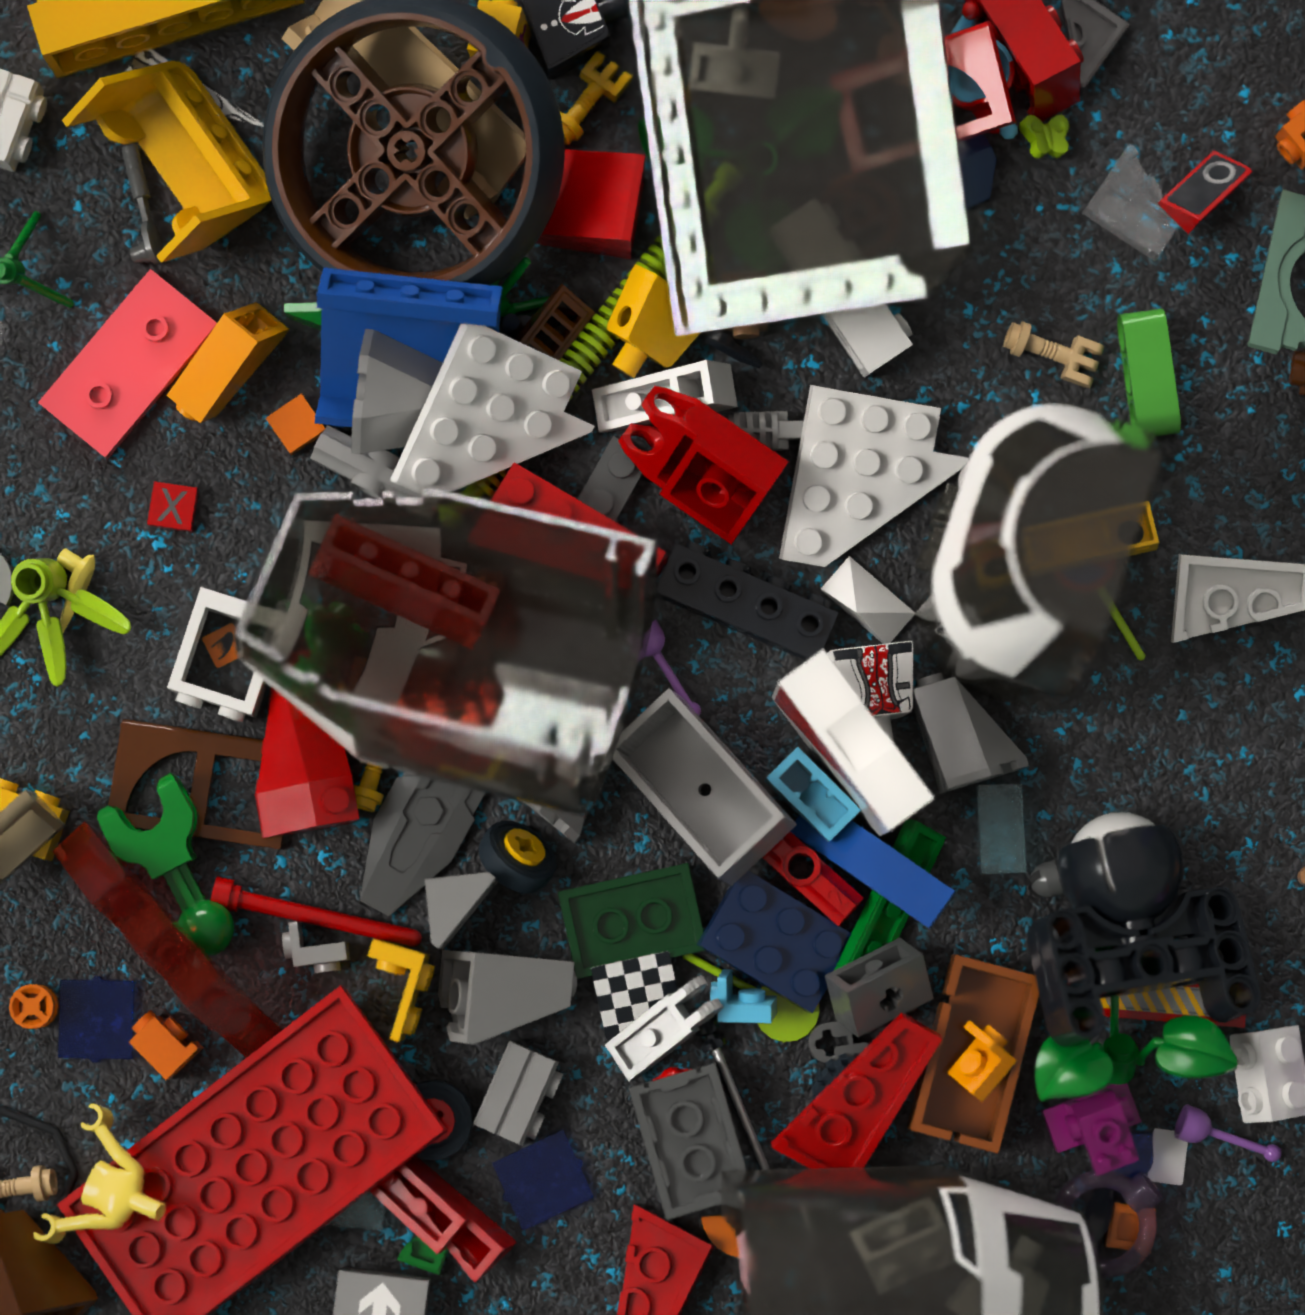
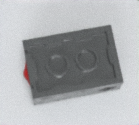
[628,1062,753,1220]

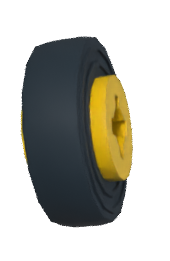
[478,821,557,893]

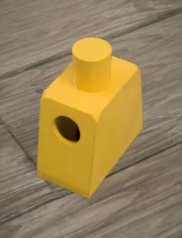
[607,264,714,378]

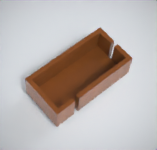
[907,954,1039,1153]

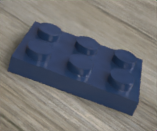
[696,870,851,1013]

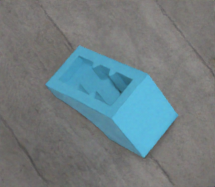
[764,747,861,842]

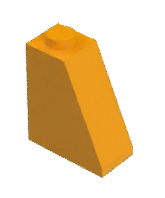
[167,302,290,423]

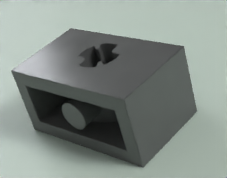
[825,938,934,1037]

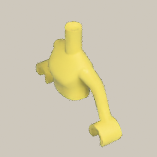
[34,1104,166,1244]

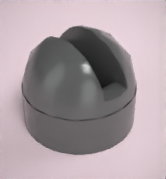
[1030,860,1064,898]

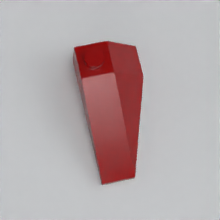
[255,652,360,839]

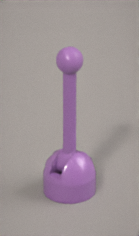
[626,619,701,716]
[1174,1104,1282,1162]

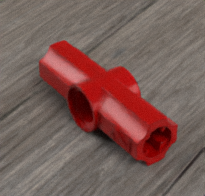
[762,832,864,927]

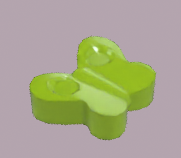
[1019,115,1069,158]

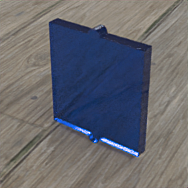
[58,976,135,1063]
[492,1130,594,1230]

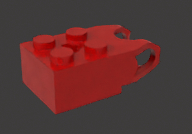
[618,386,789,545]

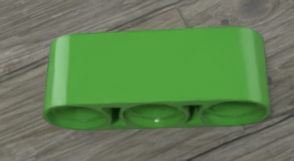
[1117,309,1181,439]

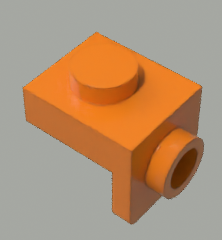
[1275,100,1305,170]

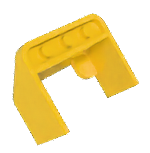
[62,61,271,263]

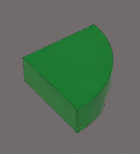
[397,1236,448,1275]

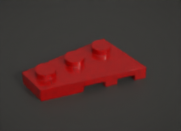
[617,1204,715,1315]

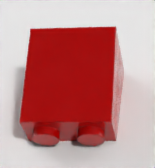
[535,149,646,260]

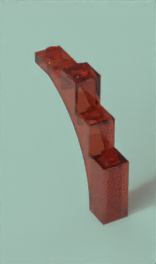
[52,821,283,1058]

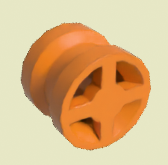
[9,984,59,1029]

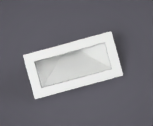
[820,556,916,644]

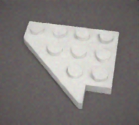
[390,323,594,500]
[779,385,969,567]

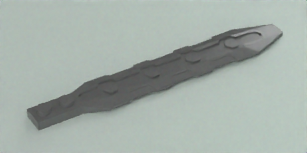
[360,436,643,916]

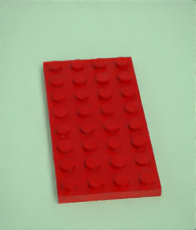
[57,985,448,1315]

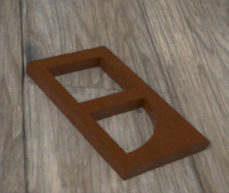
[108,719,284,850]

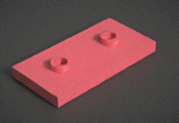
[38,269,217,460]

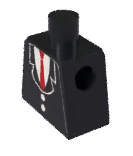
[520,0,629,80]

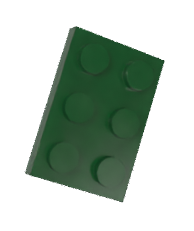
[558,863,705,979]

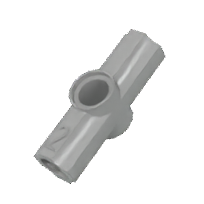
[310,425,441,520]

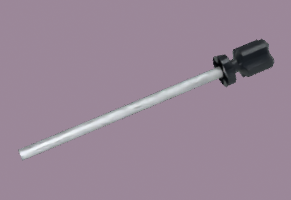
[689,1008,785,1209]

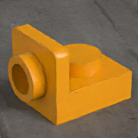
[947,1020,1017,1102]

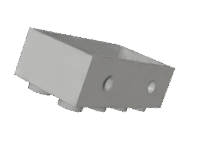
[604,688,797,886]

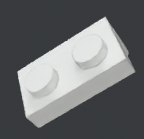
[1230,1025,1305,1123]

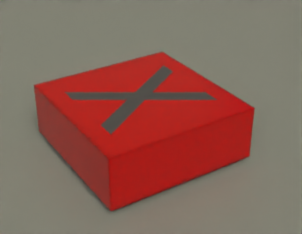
[147,481,199,533]

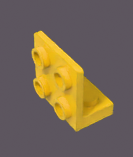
[368,939,435,1042]

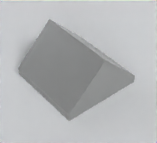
[425,872,498,950]

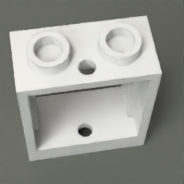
[167,587,284,722]

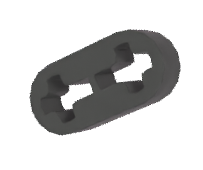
[808,1021,888,1063]

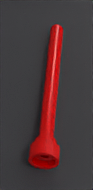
[210,876,422,947]

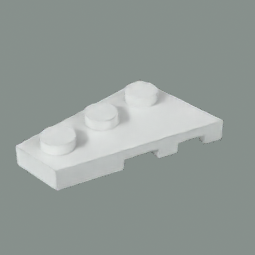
[1171,554,1305,643]

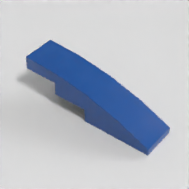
[790,815,956,930]

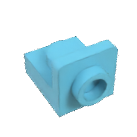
[710,969,777,1023]

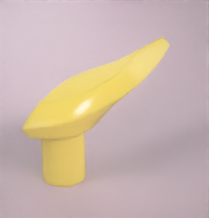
[57,548,95,633]

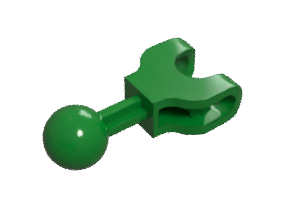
[97,773,234,957]

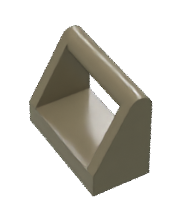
[0,789,66,885]

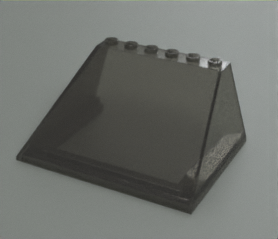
[628,0,973,336]

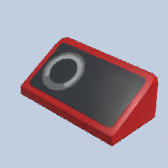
[1157,151,1253,234]

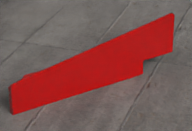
[369,1157,517,1283]

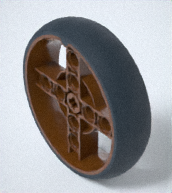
[262,0,565,285]

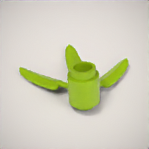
[0,558,131,687]

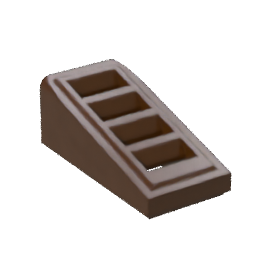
[513,283,595,360]

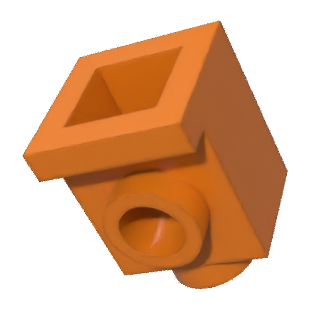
[129,1010,204,1080]

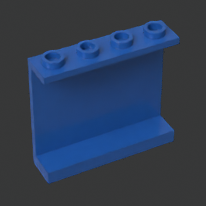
[315,268,502,428]

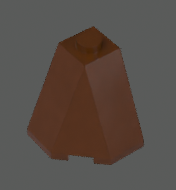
[0,1209,98,1315]

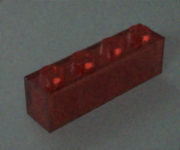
[308,513,501,649]

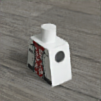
[826,641,913,743]

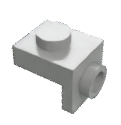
[282,921,351,973]

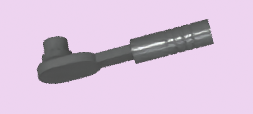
[121,144,163,265]

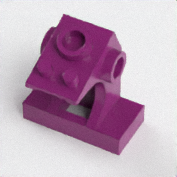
[1040,1083,1141,1176]

